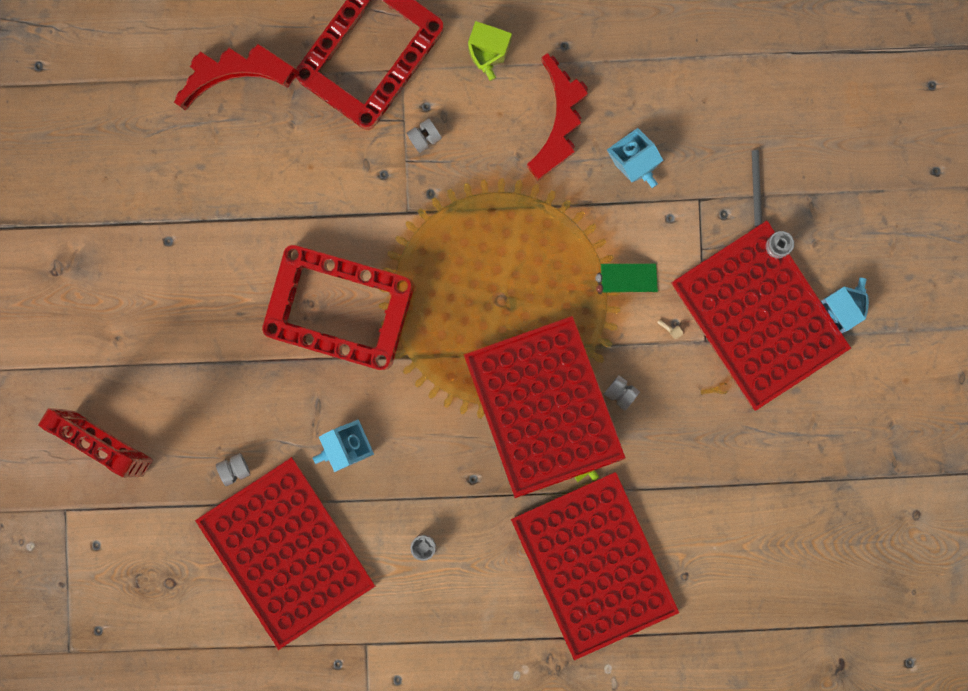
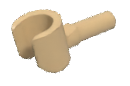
[657,319,683,339]

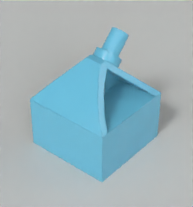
[607,128,663,188]
[821,278,869,333]
[312,419,374,472]

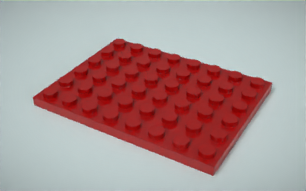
[671,221,852,411]
[464,316,626,498]
[195,457,376,650]
[511,472,679,661]

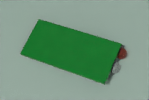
[595,264,658,294]

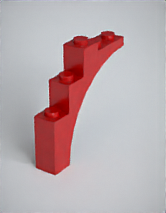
[174,44,299,111]
[526,53,589,181]

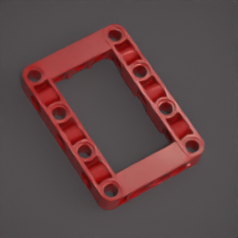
[296,0,444,130]
[262,245,415,370]
[38,408,153,478]

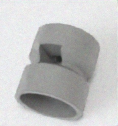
[406,118,442,153]
[766,231,794,258]
[604,375,640,411]
[216,453,251,486]
[410,535,436,561]

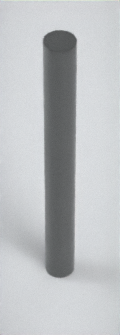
[751,150,762,227]

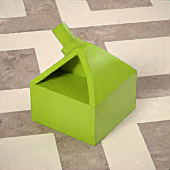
[468,21,512,81]

